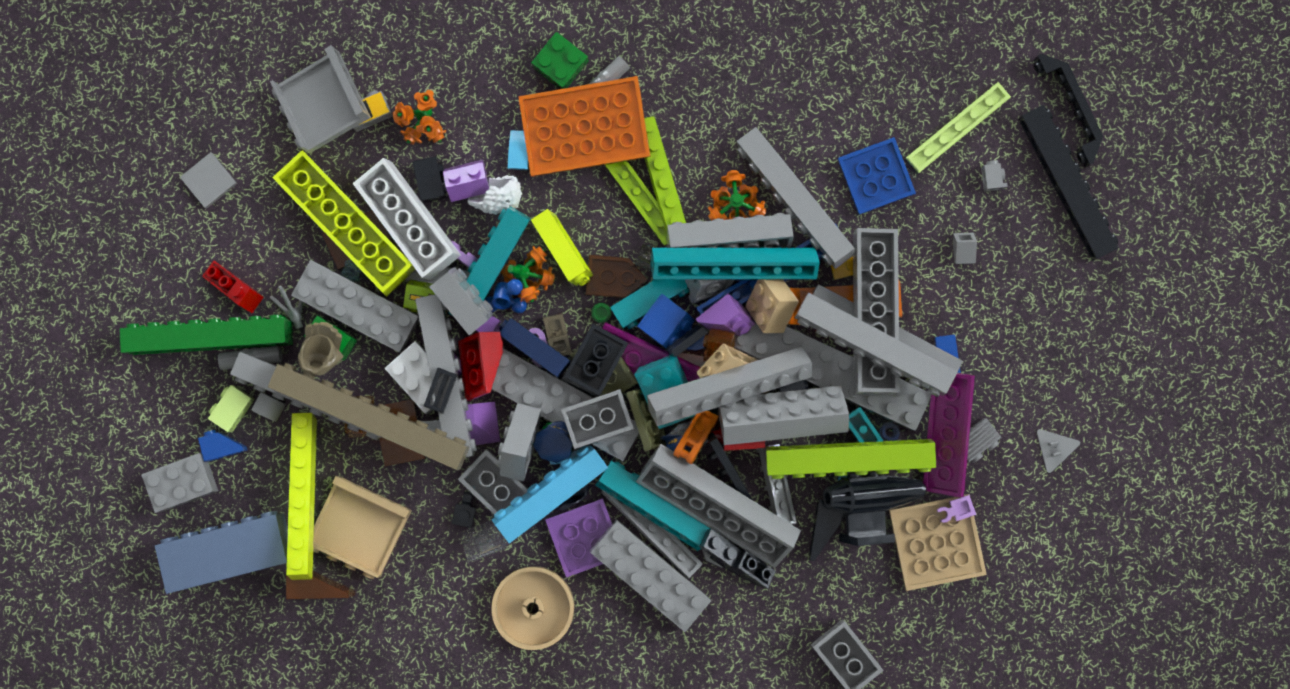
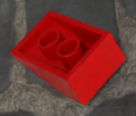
[458,332,503,401]

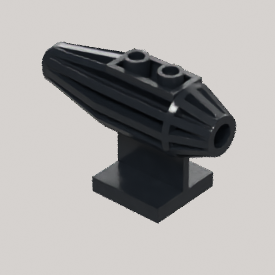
[823,471,926,546]

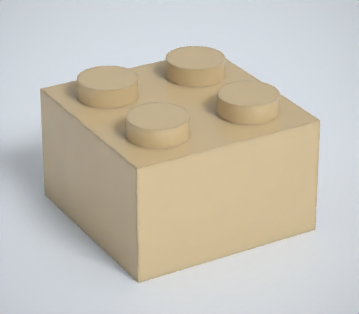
[745,279,799,333]

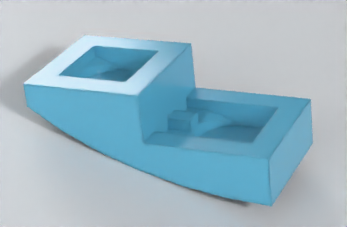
[508,130,529,170]

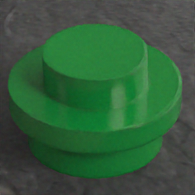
[591,303,611,323]

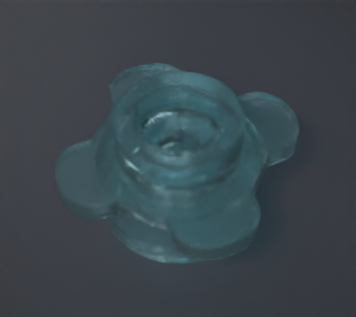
[340,260,362,282]

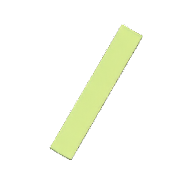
[905,82,1011,174]

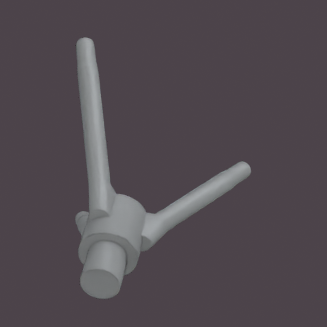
[270,286,303,329]

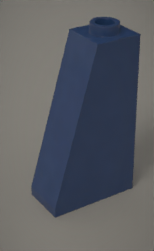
[499,318,571,379]

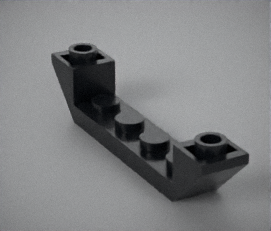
[1033,54,1103,168]

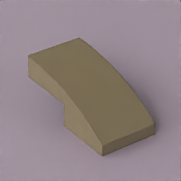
[543,313,572,356]

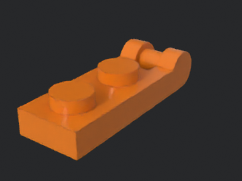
[673,411,719,465]

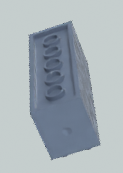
[155,511,288,594]

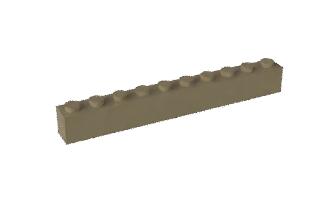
[268,362,470,470]

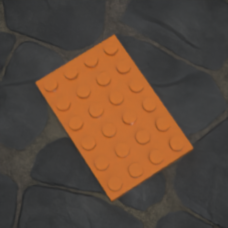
[518,76,651,177]

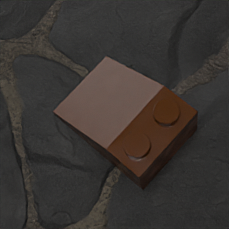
[286,571,355,599]

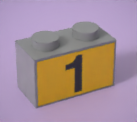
[353,90,393,132]

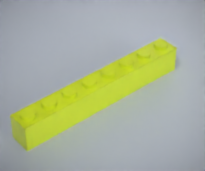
[286,413,317,580]

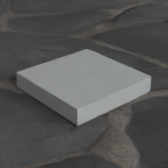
[180,152,238,209]

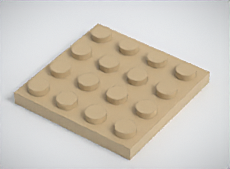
[889,494,987,591]

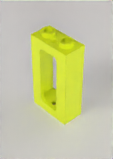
[531,209,593,286]

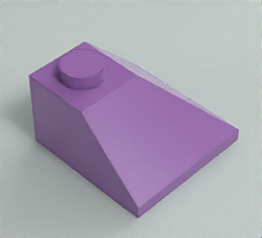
[466,402,500,445]

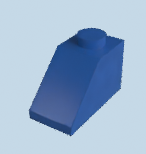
[198,430,248,462]

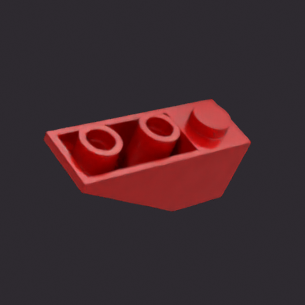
[202,260,264,313]

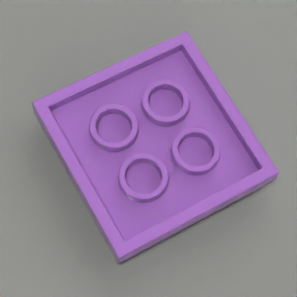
[545,499,612,577]

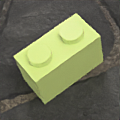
[208,385,255,433]

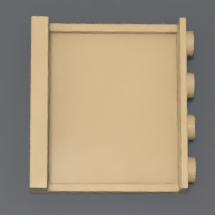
[313,476,412,579]

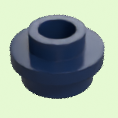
[879,422,900,441]

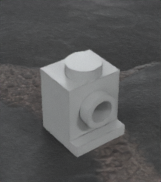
[981,160,1008,192]

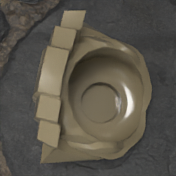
[298,322,344,375]

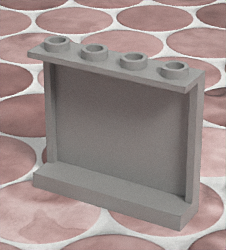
[270,45,371,154]

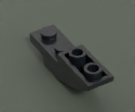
[699,529,776,589]

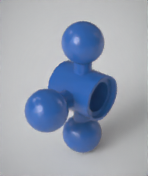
[483,279,527,314]

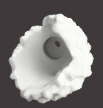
[468,175,522,215]

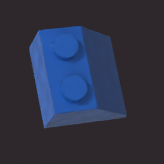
[637,293,695,349]

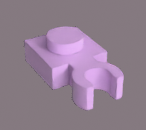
[937,495,976,523]

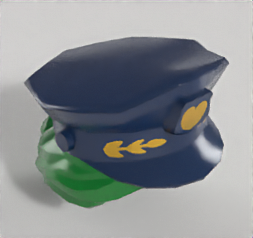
[533,421,573,463]

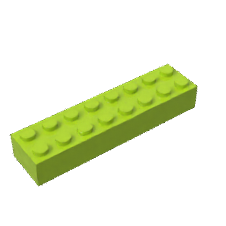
[766,439,936,479]

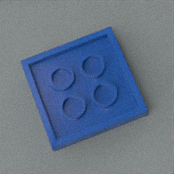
[837,137,916,215]

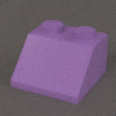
[443,159,489,202]
[696,294,756,336]

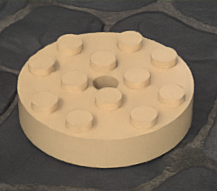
[492,566,575,650]

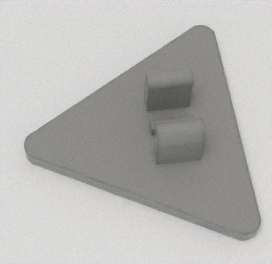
[1037,429,1080,473]

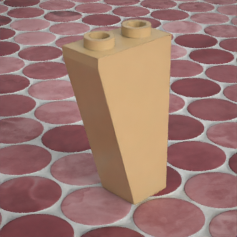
[697,343,769,394]

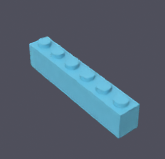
[491,445,608,544]

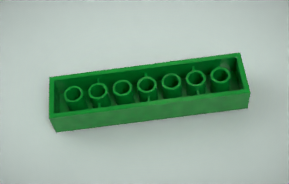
[120,315,293,355]

